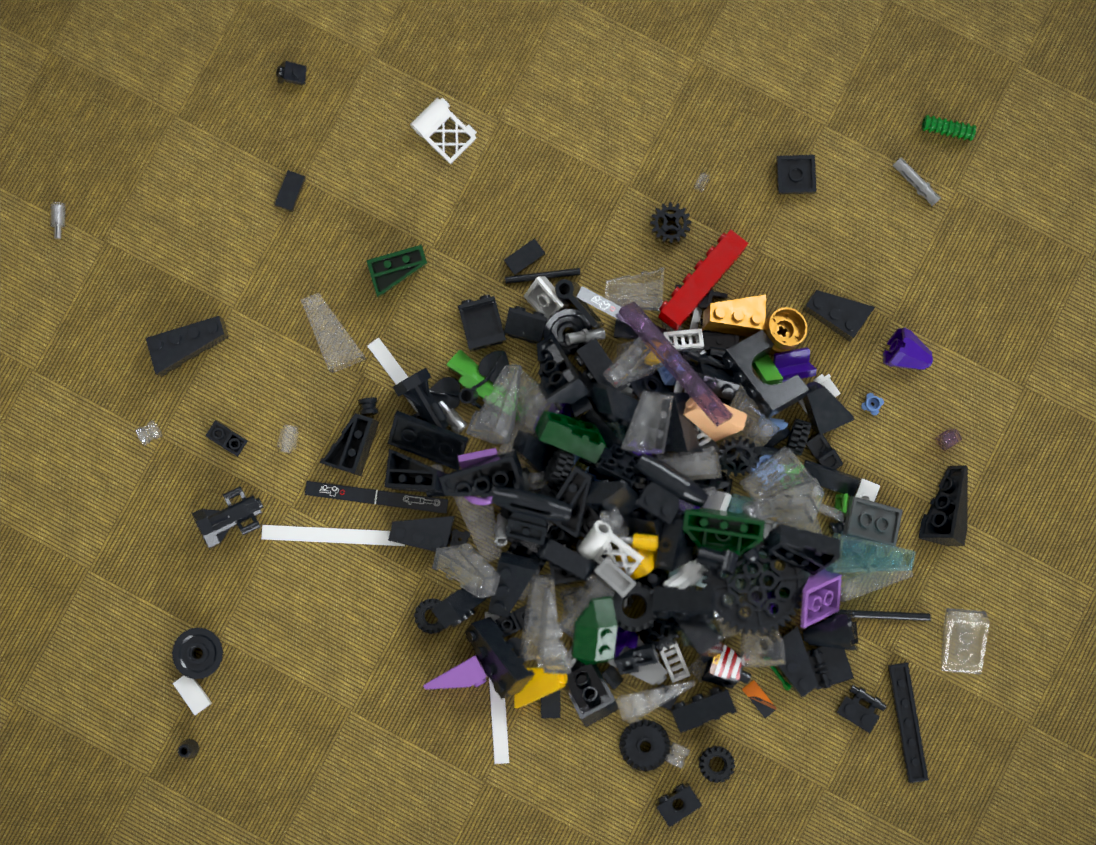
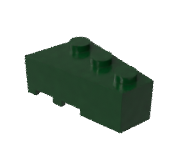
[535,410,606,464]

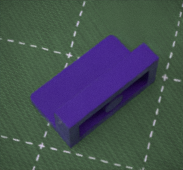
[773,347,817,382]

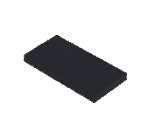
[387,411,469,470]

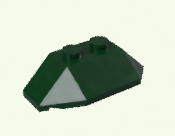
[683,508,765,556]
[571,596,617,665]

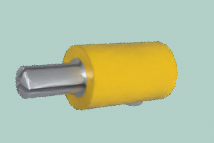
[620,534,659,551]

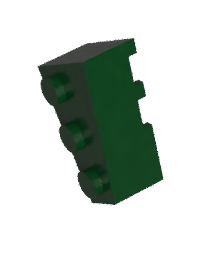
[366,244,428,298]

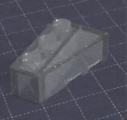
[605,267,664,311]

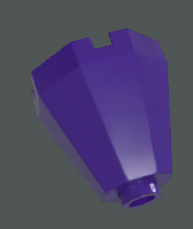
[883,327,933,370]

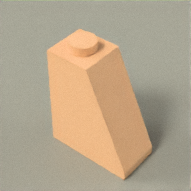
[683,394,747,442]

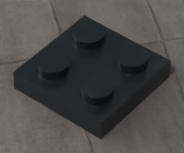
[776,155,817,195]

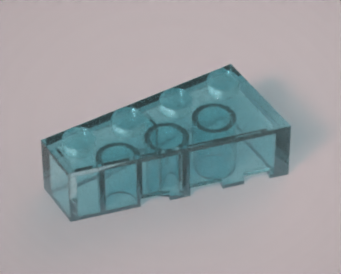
[826,533,916,573]

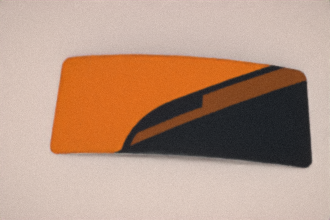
[742,680,777,718]

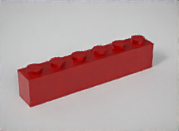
[658,230,749,331]

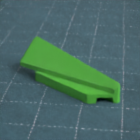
[447,350,528,424]

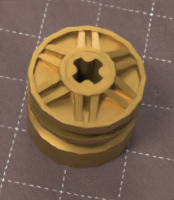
[764,307,808,355]

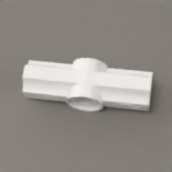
[663,559,708,589]

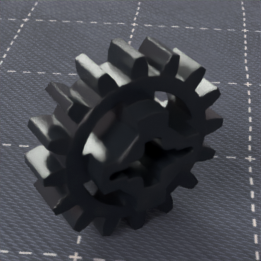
[650,202,692,245]
[717,436,759,477]
[638,616,681,652]

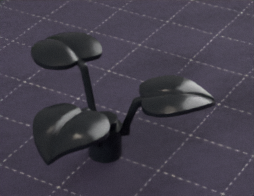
[429,350,510,442]

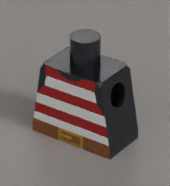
[702,642,751,688]

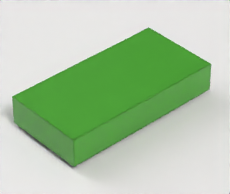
[752,355,783,385]

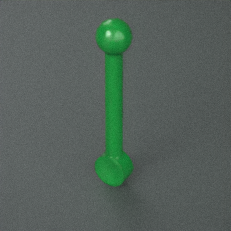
[763,656,791,691]

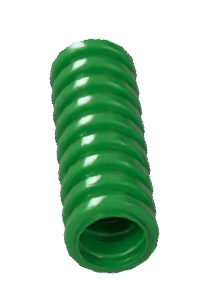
[921,114,977,141]

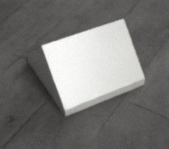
[524,276,570,321]

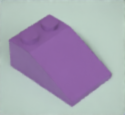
[801,569,842,628]
[424,655,487,689]

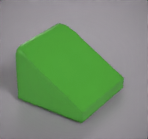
[834,494,849,515]

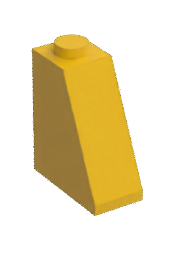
[514,667,568,708]

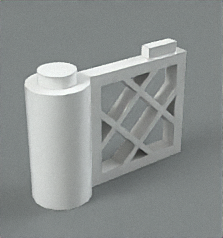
[410,98,477,165]
[578,520,644,577]

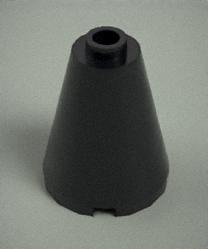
[803,611,858,651]

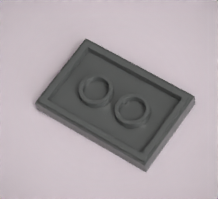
[843,496,903,547]

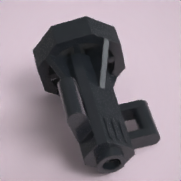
[393,368,449,429]
[192,486,264,550]

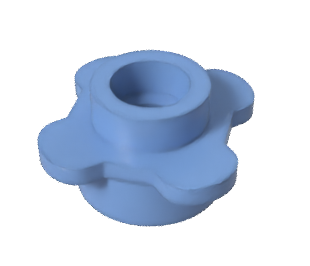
[861,393,884,415]

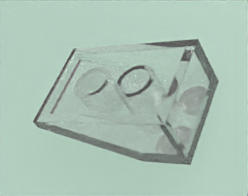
[941,608,990,674]

